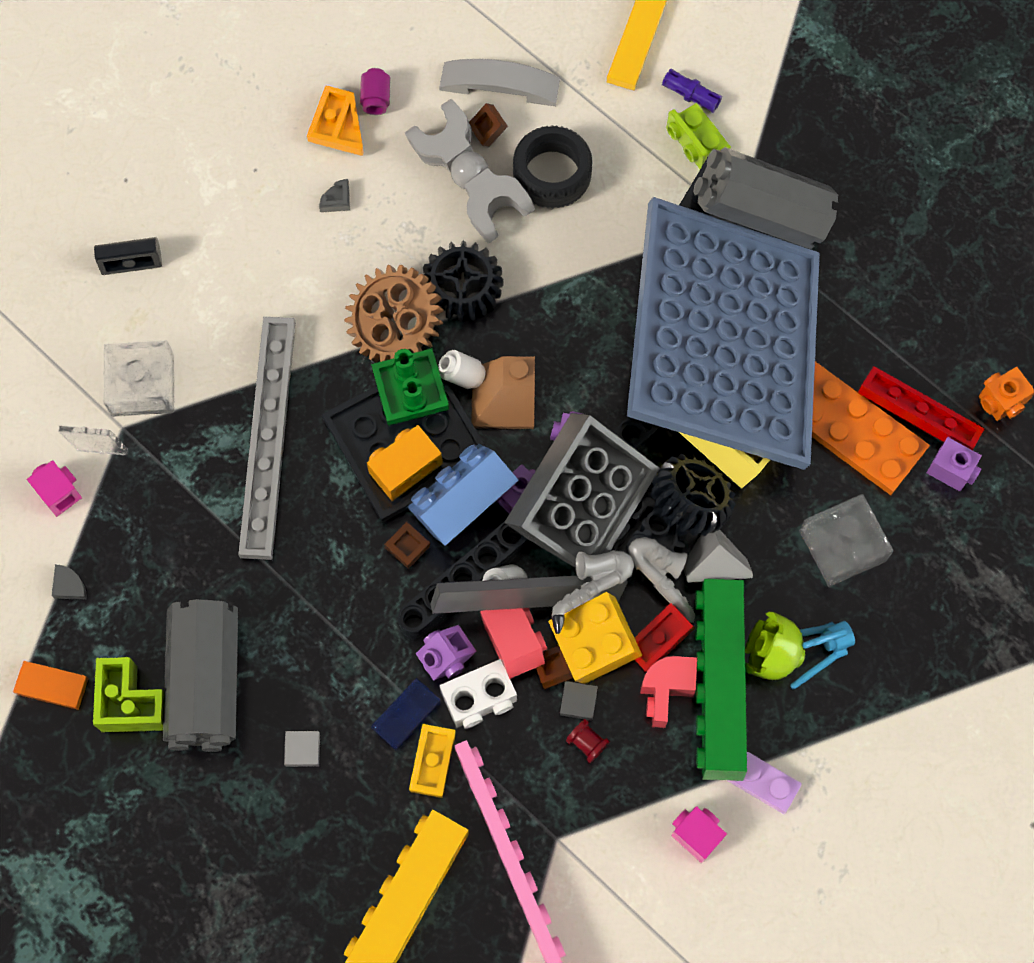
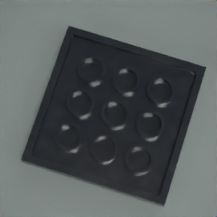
[321,365,486,523]

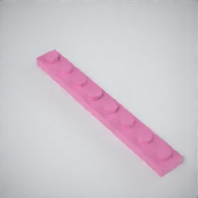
[454,740,566,963]

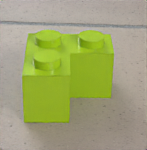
[93,657,164,732]

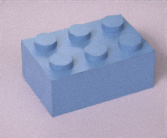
[408,444,518,546]

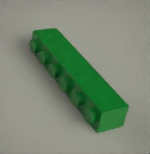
[695,579,747,781]

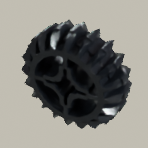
[423,240,504,322]
[650,454,736,536]

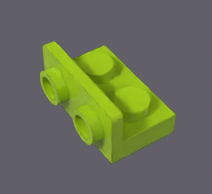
[666,103,731,169]

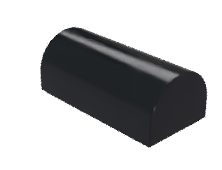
[94,237,162,275]

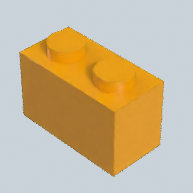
[366,425,443,501]

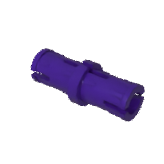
[662,68,723,113]

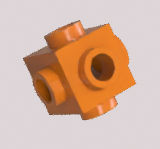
[979,367,1034,421]

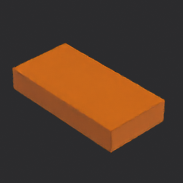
[13,661,89,710]

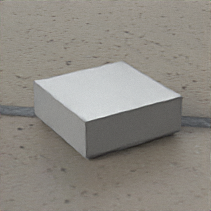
[284,731,320,767]

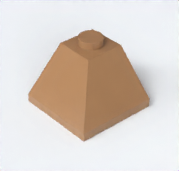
[471,356,535,429]

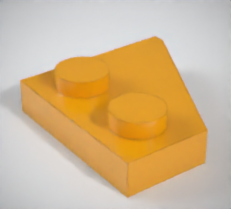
[307,85,364,156]

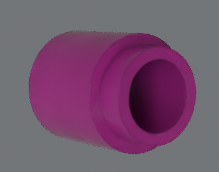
[360,68,391,115]

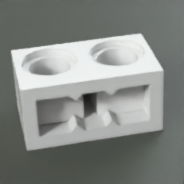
[440,659,517,729]

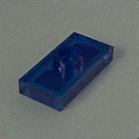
[371,678,441,751]

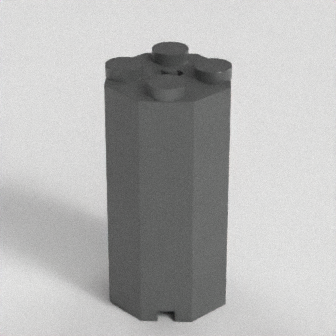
[693,147,838,249]
[163,599,238,752]

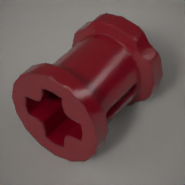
[566,719,610,763]

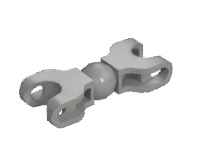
[405,99,535,243]

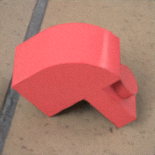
[640,656,697,728]

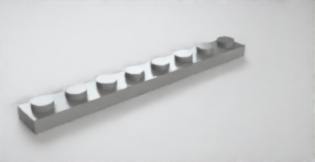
[238,317,296,560]

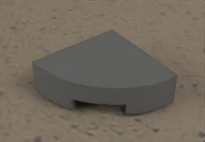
[319,179,350,212]
[51,564,87,599]

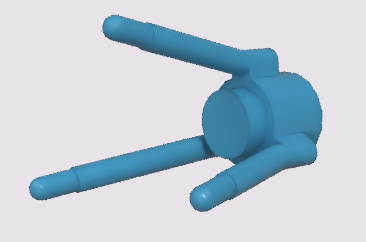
[791,621,855,689]

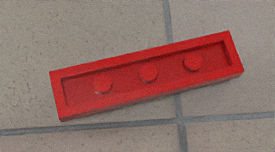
[857,366,985,450]

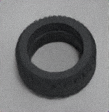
[513,125,592,209]

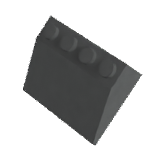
[504,413,660,568]

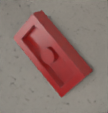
[635,603,695,672]

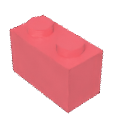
[480,608,547,679]

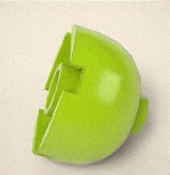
[745,612,805,680]

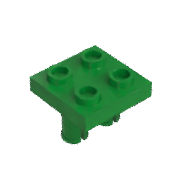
[371,349,449,426]

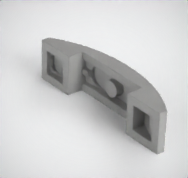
[439,59,560,107]

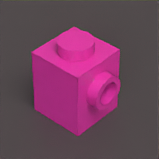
[26,460,82,517]
[671,806,727,863]

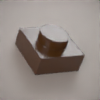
[469,103,508,147]
[384,522,431,569]
[536,646,573,689]

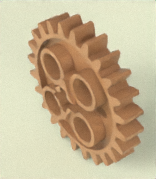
[344,265,444,363]

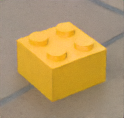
[548,592,642,684]

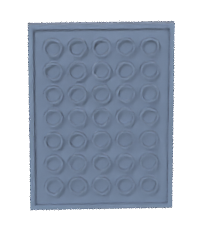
[627,197,819,470]

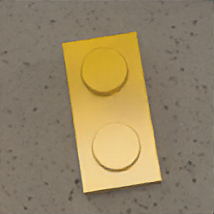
[409,724,456,798]

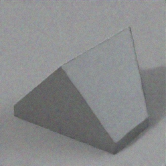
[683,530,753,582]

